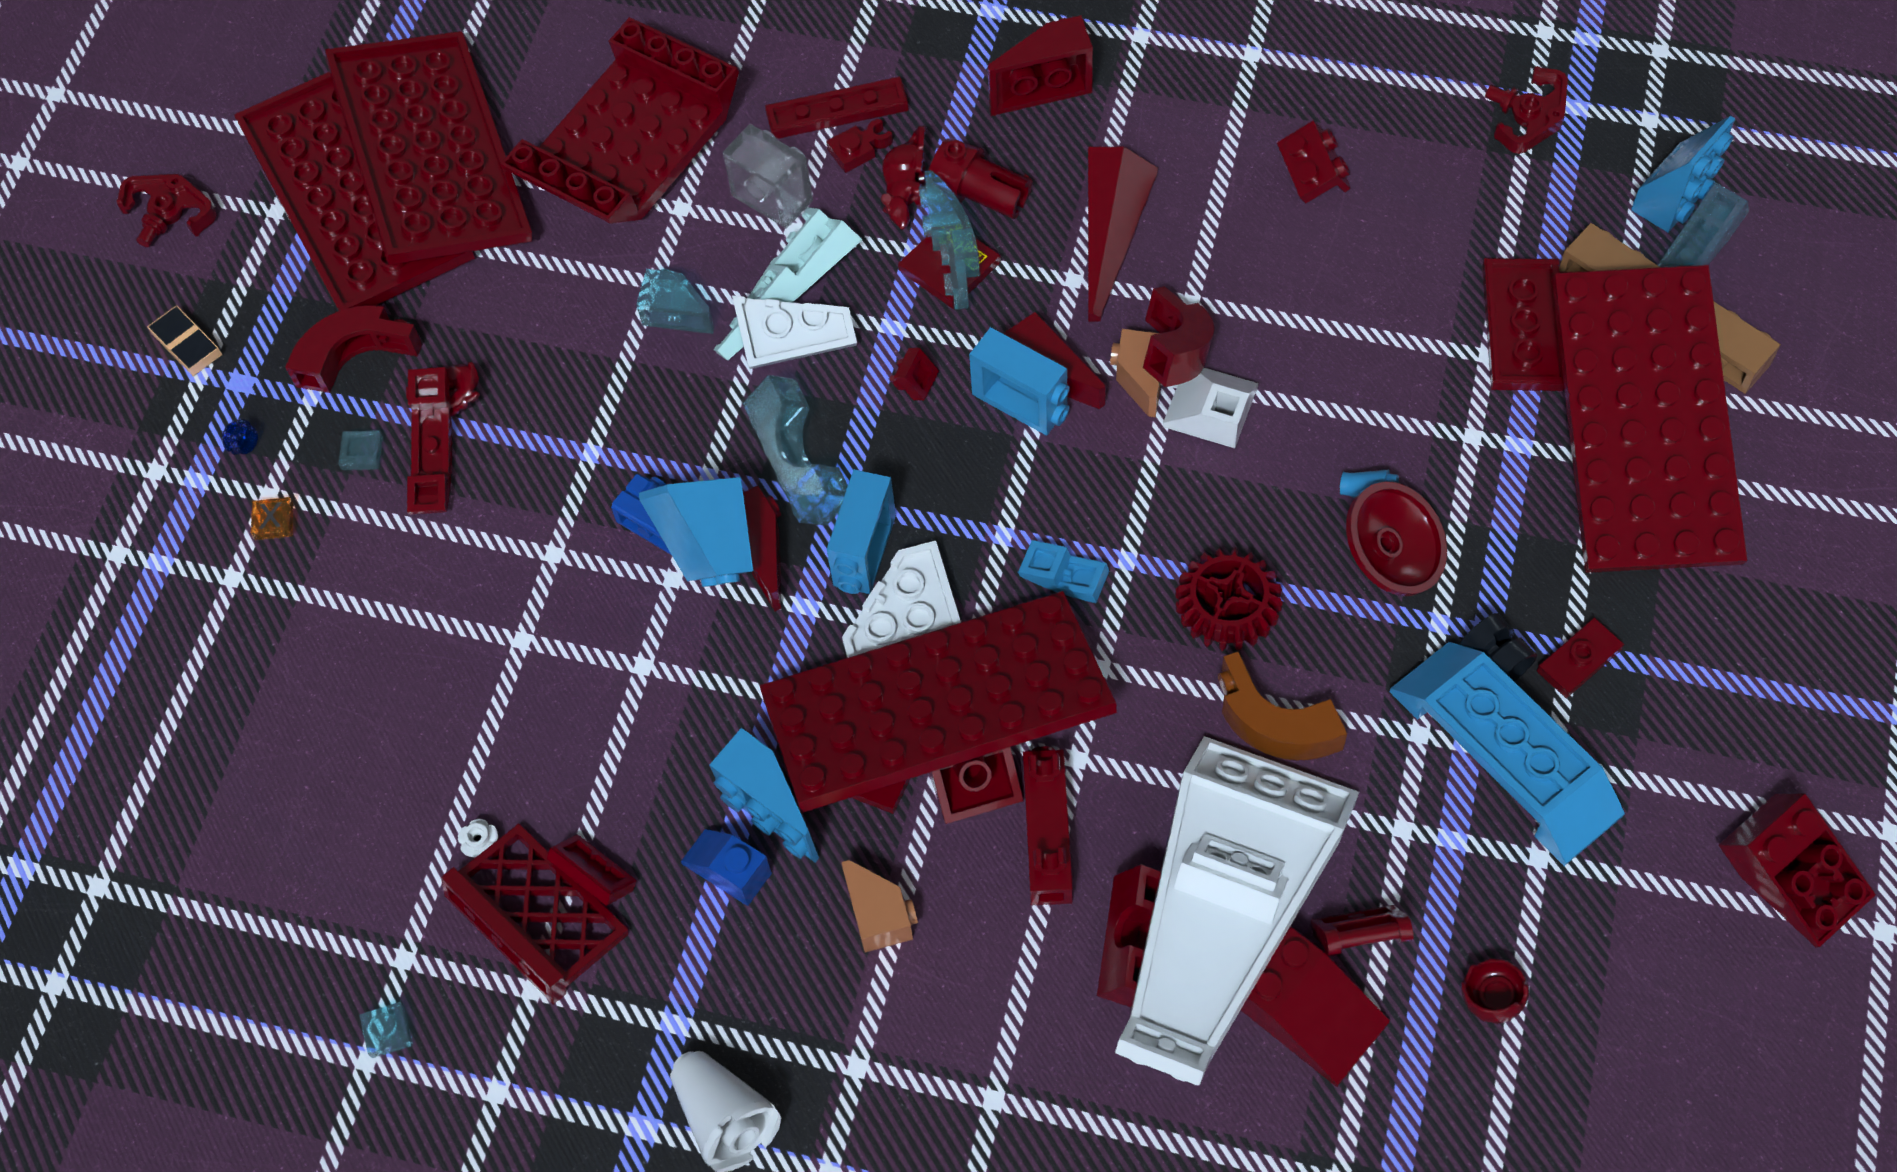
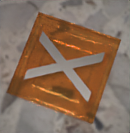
[251,497,294,540]

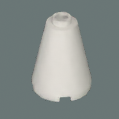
[670,1051,781,1172]

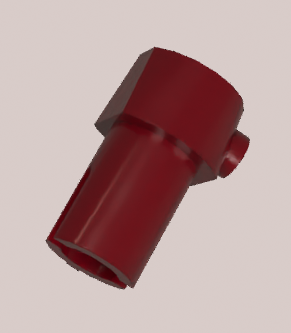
[927,138,1033,219]

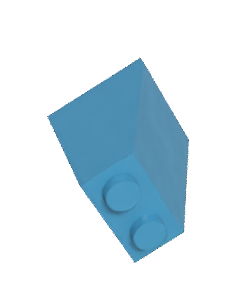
[639,477,753,587]

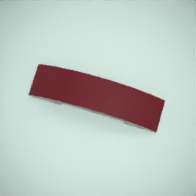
[407,367,452,515]

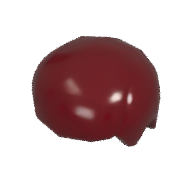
[1461,958,1529,1024]

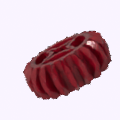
[1175,547,1283,651]

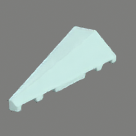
[714,207,862,360]

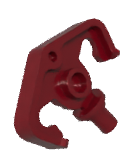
[1485,66,1568,154]
[117,174,217,247]

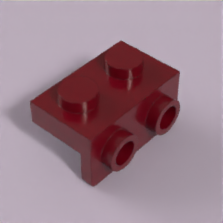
[1277,120,1351,203]

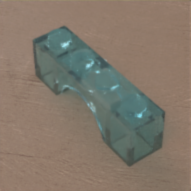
[742,375,848,526]

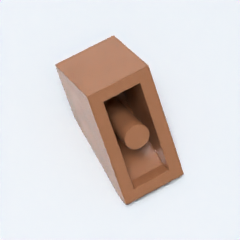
[1110,329,1161,417]
[841,860,918,953]

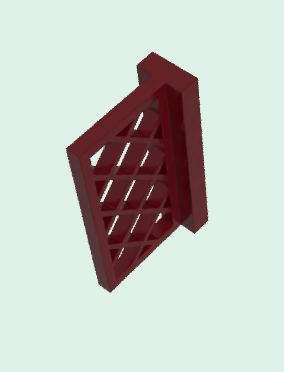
[441,824,629,1005]

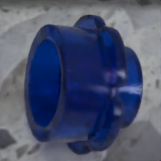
[222,419,258,455]

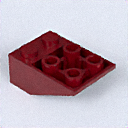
[1719,793,1876,948]

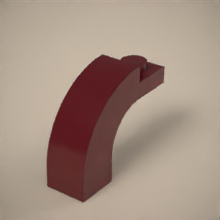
[1142,286,1214,387]
[285,305,423,393]

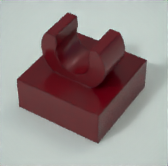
[889,348,939,400]

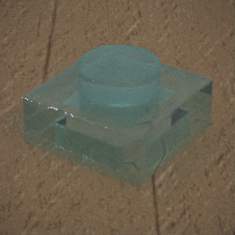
[359,1002,413,1058]

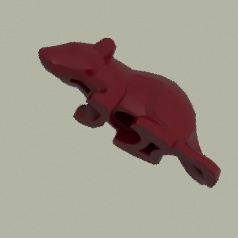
[881,126,927,230]

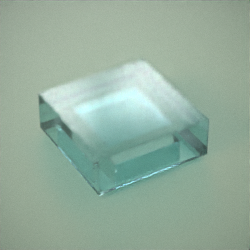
[338,431,383,470]

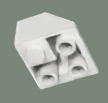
[1163,368,1258,448]

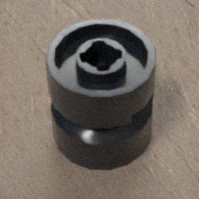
[1460,613,1537,682]

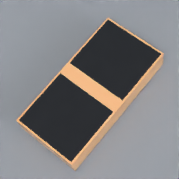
[147,305,222,376]

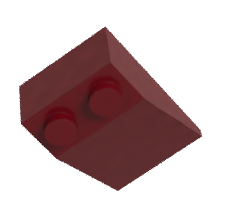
[987,15,1093,116]
[1241,927,1390,1087]

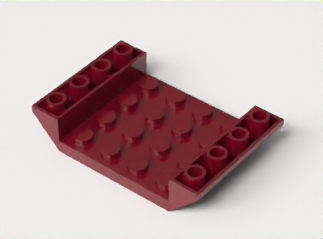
[500,17,739,224]

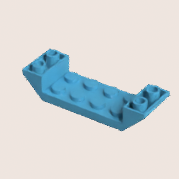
[1389,642,1625,866]

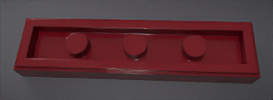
[765,76,909,140]

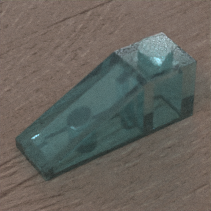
[1658,182,1749,267]

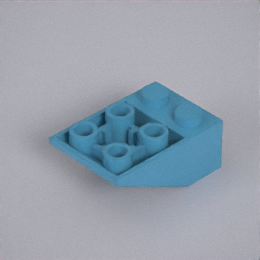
[1631,116,1735,233]
[709,728,819,863]

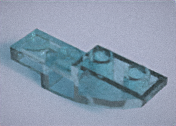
[919,170,980,310]

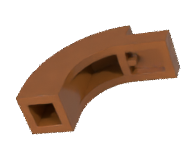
[1218,652,1347,760]

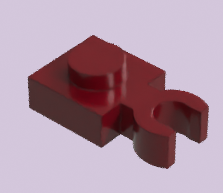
[826,119,893,173]

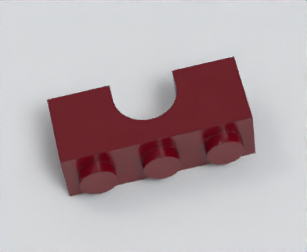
[1097,865,1161,1008]

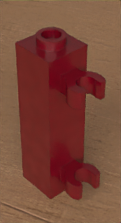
[1023,746,1072,906]

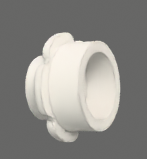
[458,819,498,858]

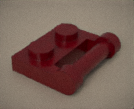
[1311,905,1414,956]

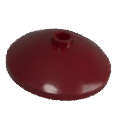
[1346,482,1447,596]

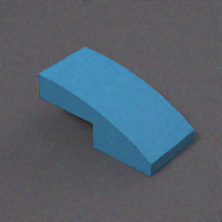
[1018,540,1109,603]

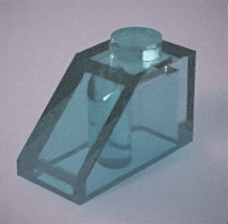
[636,269,714,334]

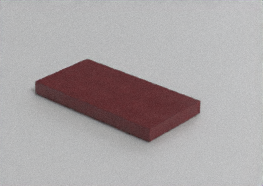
[1482,258,1564,391]

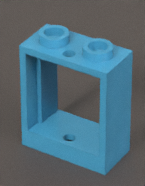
[969,327,1070,436]
[826,469,896,594]

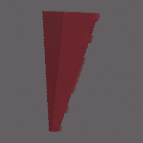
[1088,147,1157,322]

